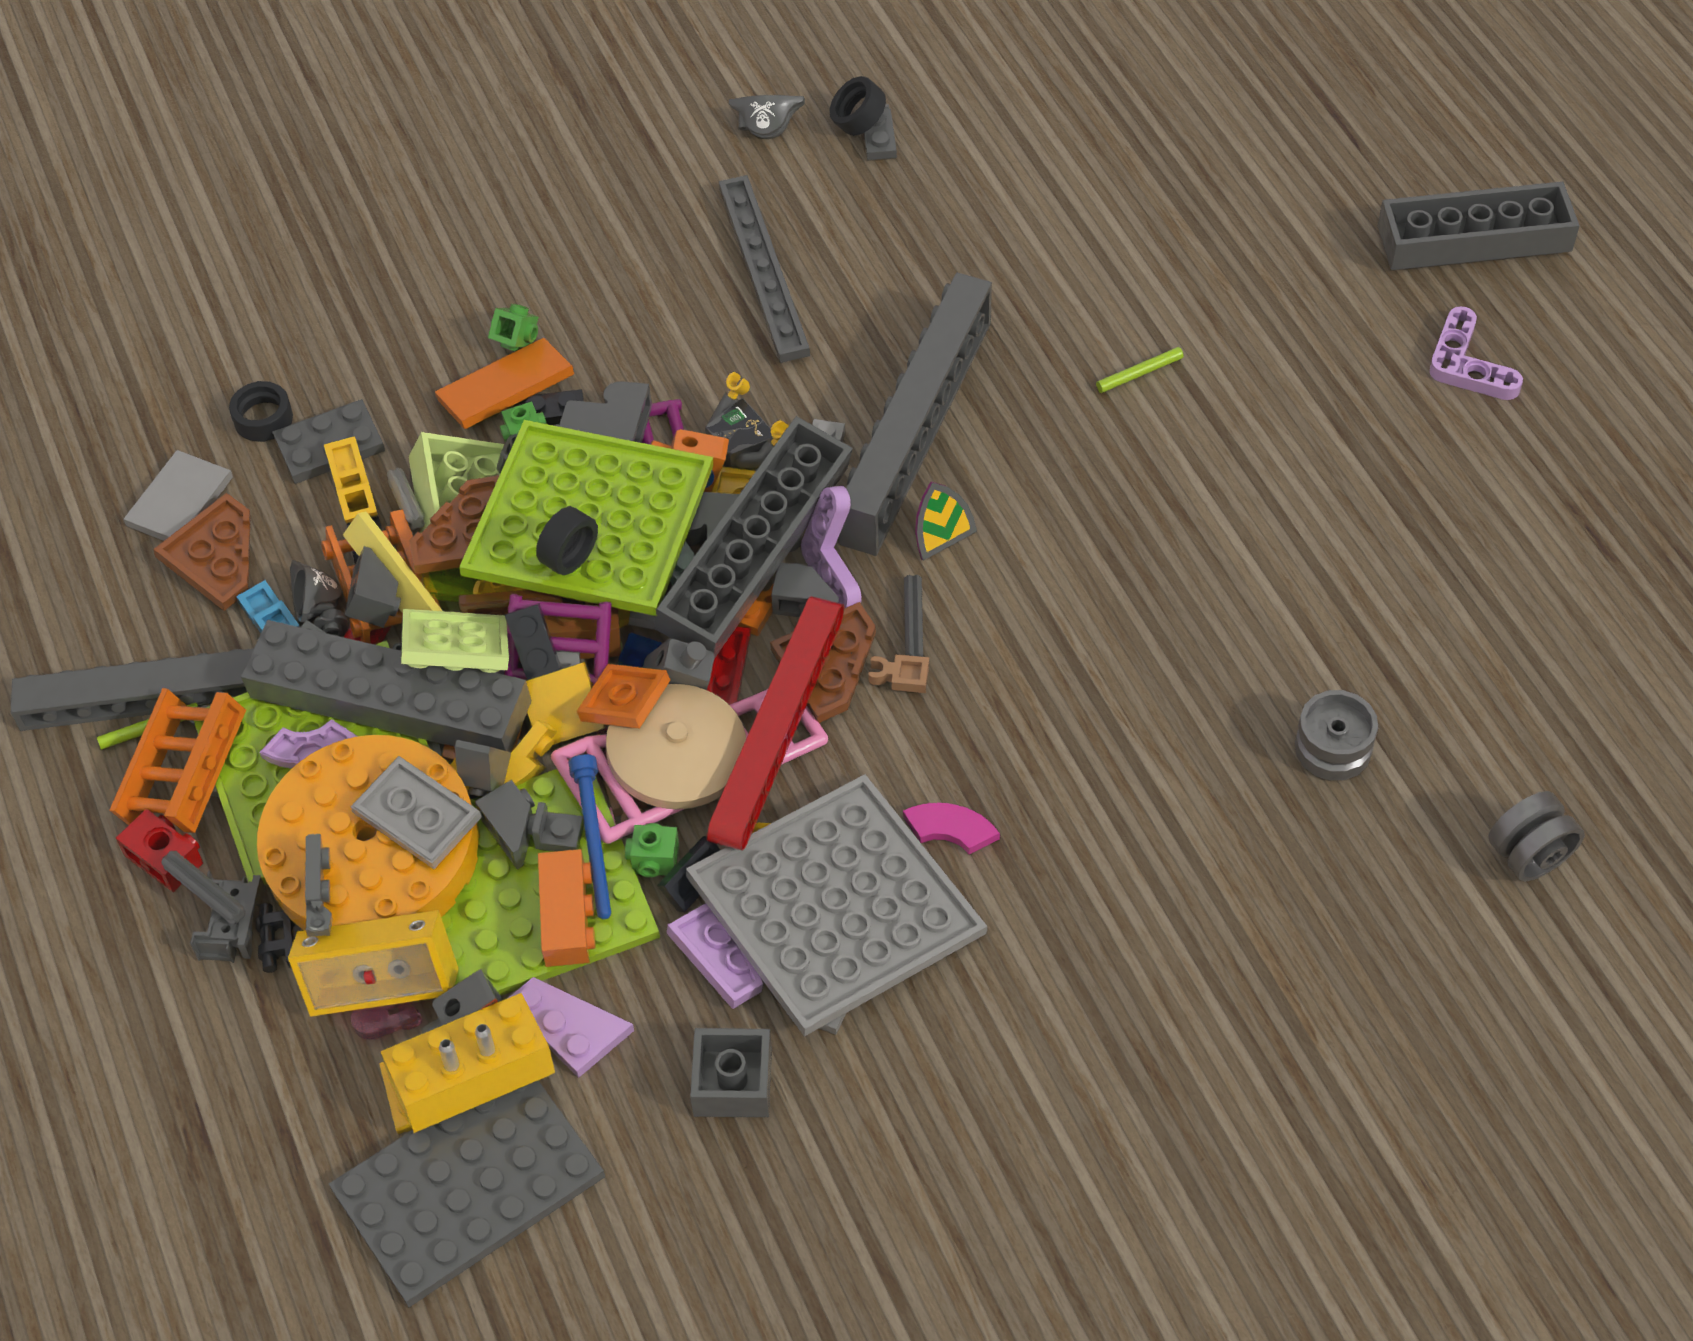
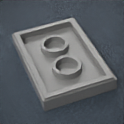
[123,450,233,541]
[351,756,482,869]

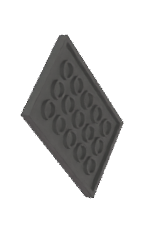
[329,1081,605,1308]

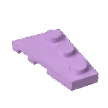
[667,903,763,1009]
[508,977,634,1078]

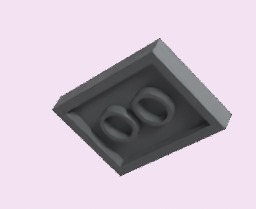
[272,399,385,484]

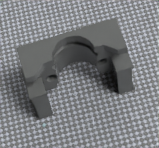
[190,871,266,963]

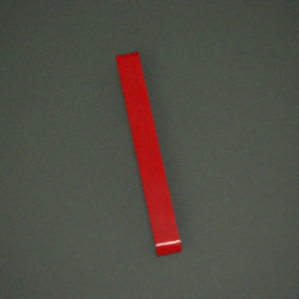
[707,596,844,851]

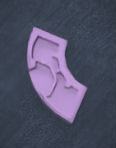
[259,719,358,768]

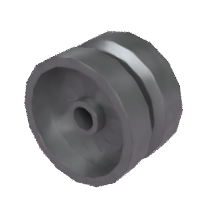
[1295,690,1378,781]
[1488,791,1585,882]

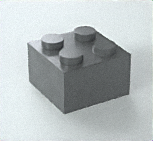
[690,1028,772,1117]

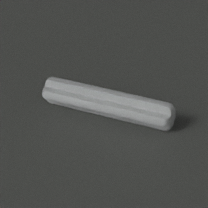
[386,468,425,530]

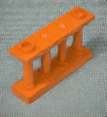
[321,509,441,643]
[109,688,246,833]

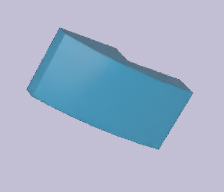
[236,580,300,633]

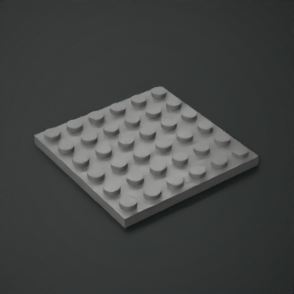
[686,774,987,1037]

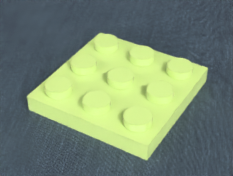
[401,609,509,673]

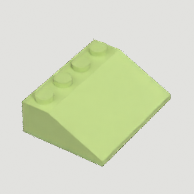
[409,432,504,533]

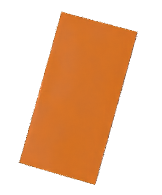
[435,338,574,429]

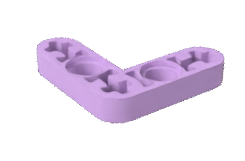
[1430,306,1523,400]
[801,486,861,609]

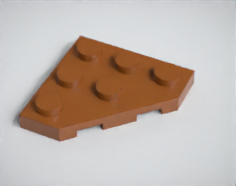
[409,475,500,574]
[153,493,251,611]
[770,602,876,723]

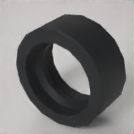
[829,76,886,136]
[229,381,293,442]
[536,506,598,575]

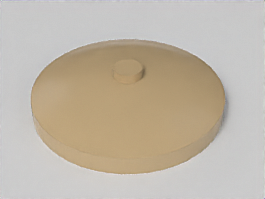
[606,684,746,809]

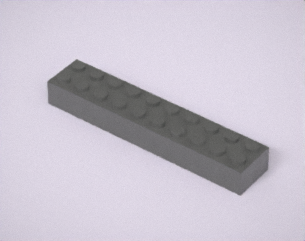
[839,272,992,556]

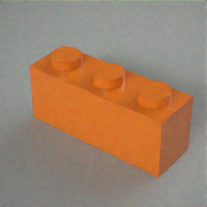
[538,849,596,967]

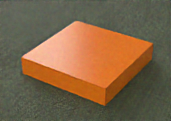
[576,664,671,729]

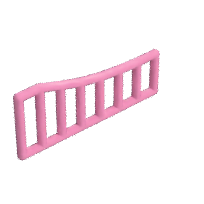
[551,689,828,844]

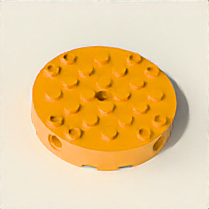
[257,735,480,930]

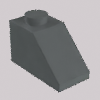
[345,546,401,628]
[771,563,839,617]
[455,740,511,797]
[475,780,535,869]

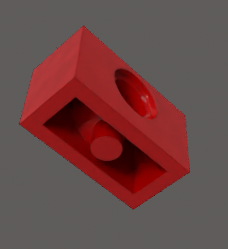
[116,809,204,893]

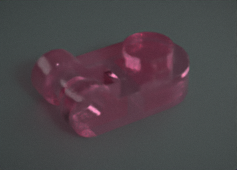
[351,1001,422,1040]

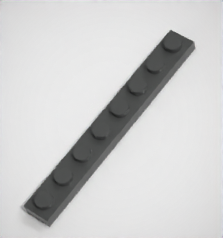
[719,175,810,363]

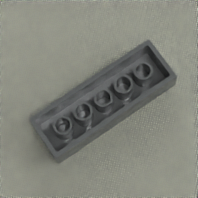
[1377,181,1580,270]

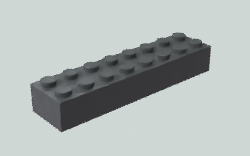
[654,416,853,658]
[241,620,532,752]

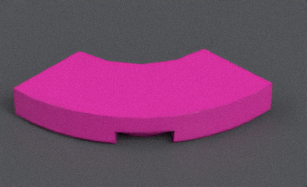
[903,803,1000,854]

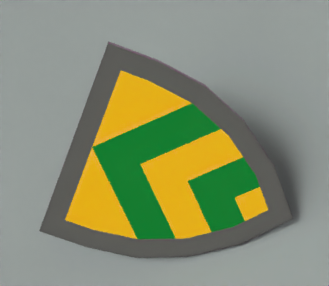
[915,481,977,561]

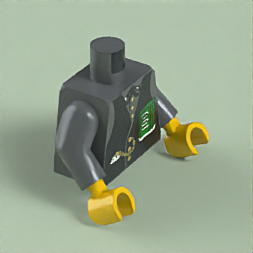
[705,372,789,470]

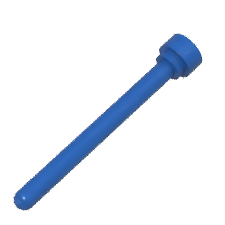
[568,754,611,920]

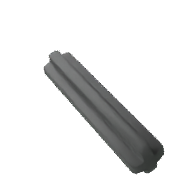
[904,575,923,657]
[161,850,246,924]

